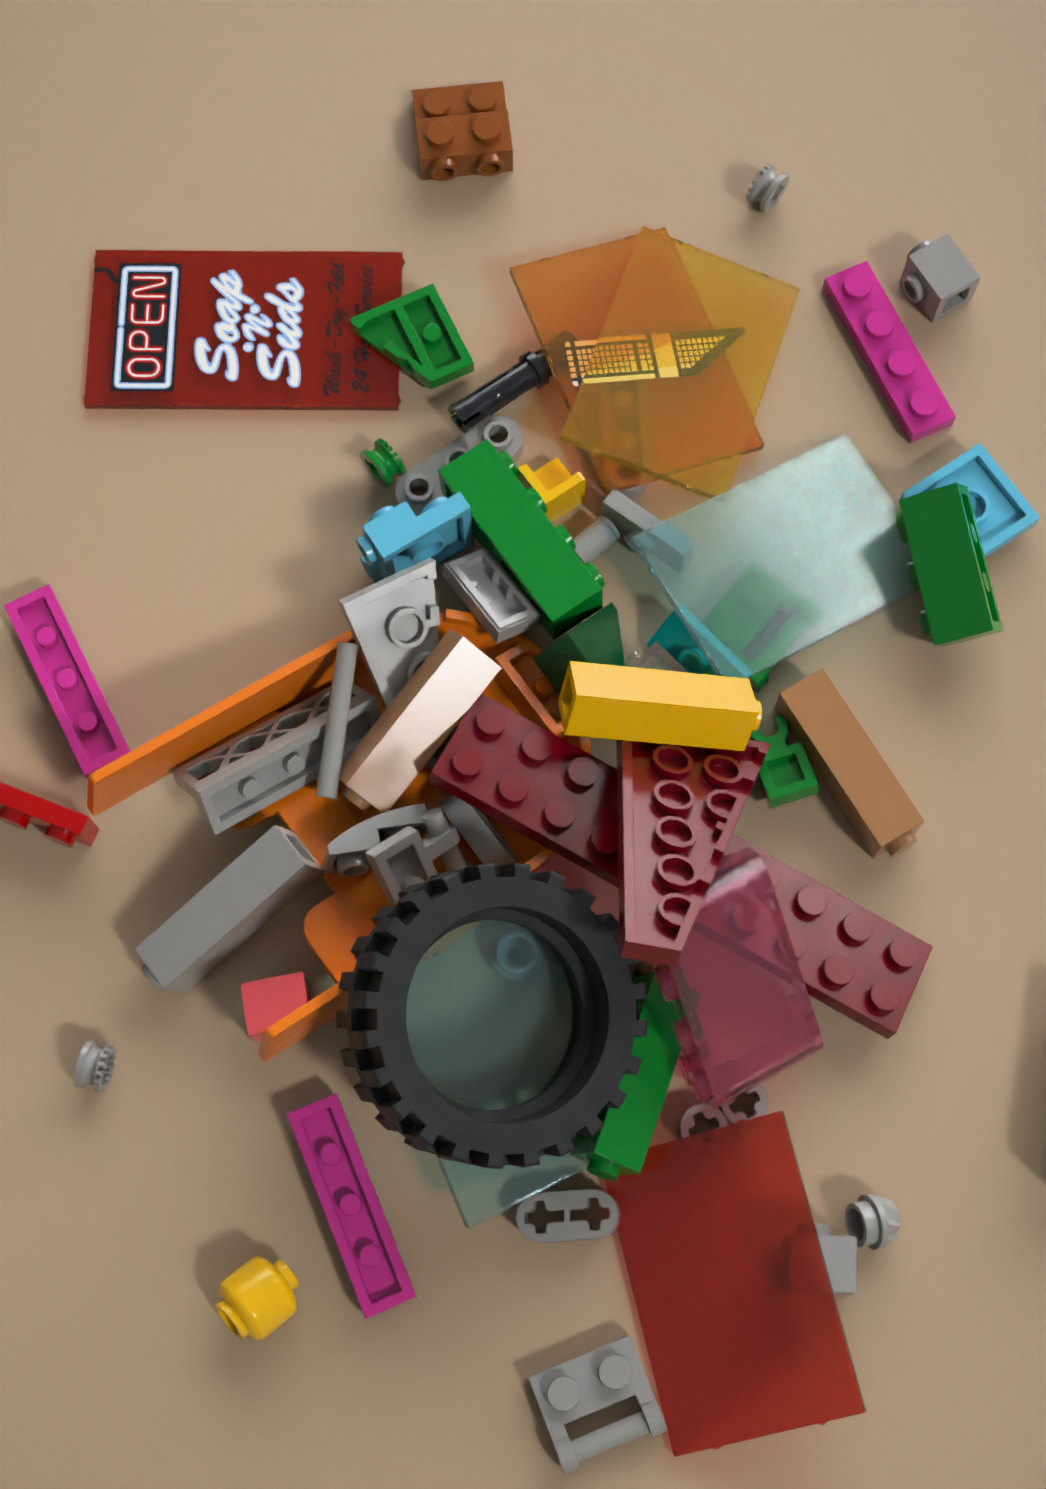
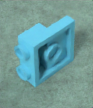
[356,492,474,583]

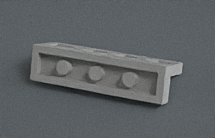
[172,684,381,835]

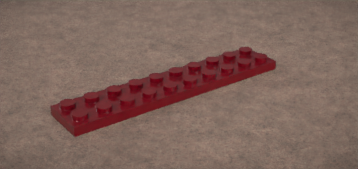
[427,694,933,1039]

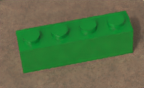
[438,439,605,640]

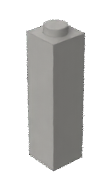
[135,825,324,993]

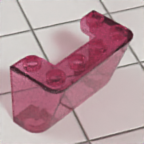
[655,847,823,1109]

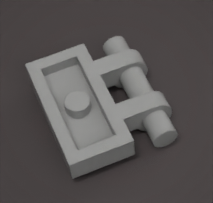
[365,808,473,906]

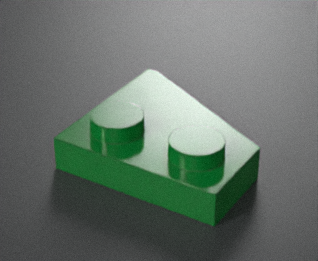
[350,283,474,390]

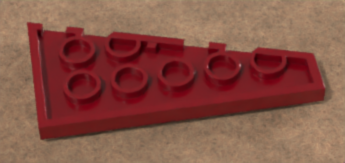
[616,740,770,967]

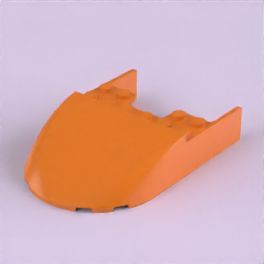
[87,609,592,1062]

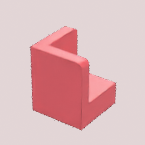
[240,971,317,1043]

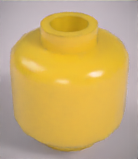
[215,1256,299,1340]

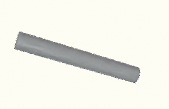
[316,642,358,799]

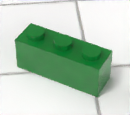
[895,483,1004,647]

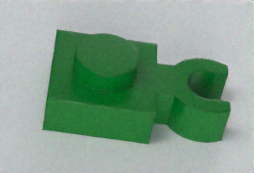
[750,714,818,808]

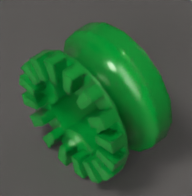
[360,438,407,487]

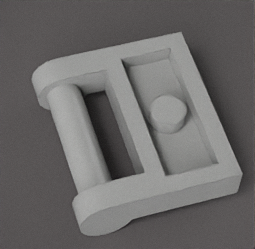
[528,1335,668,1475]

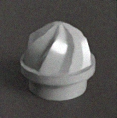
[845,1194,901,1250]

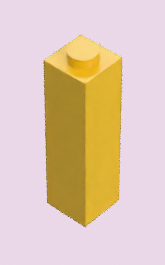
[558,661,762,751]

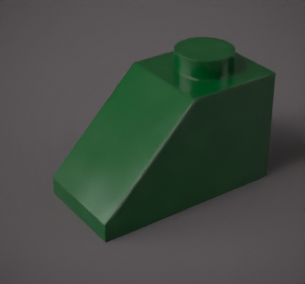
[533,602,625,696]

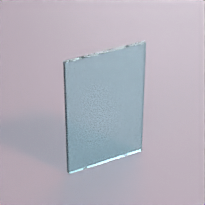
[630,434,915,679]
[354,906,588,1228]

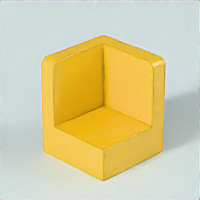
[517,457,586,522]

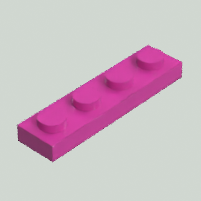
[822,261,956,443]
[4,584,131,780]
[287,1093,417,1319]

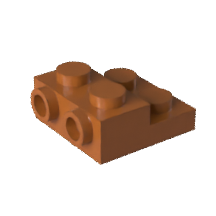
[412,81,513,181]

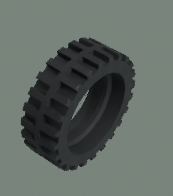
[336,863,648,1169]

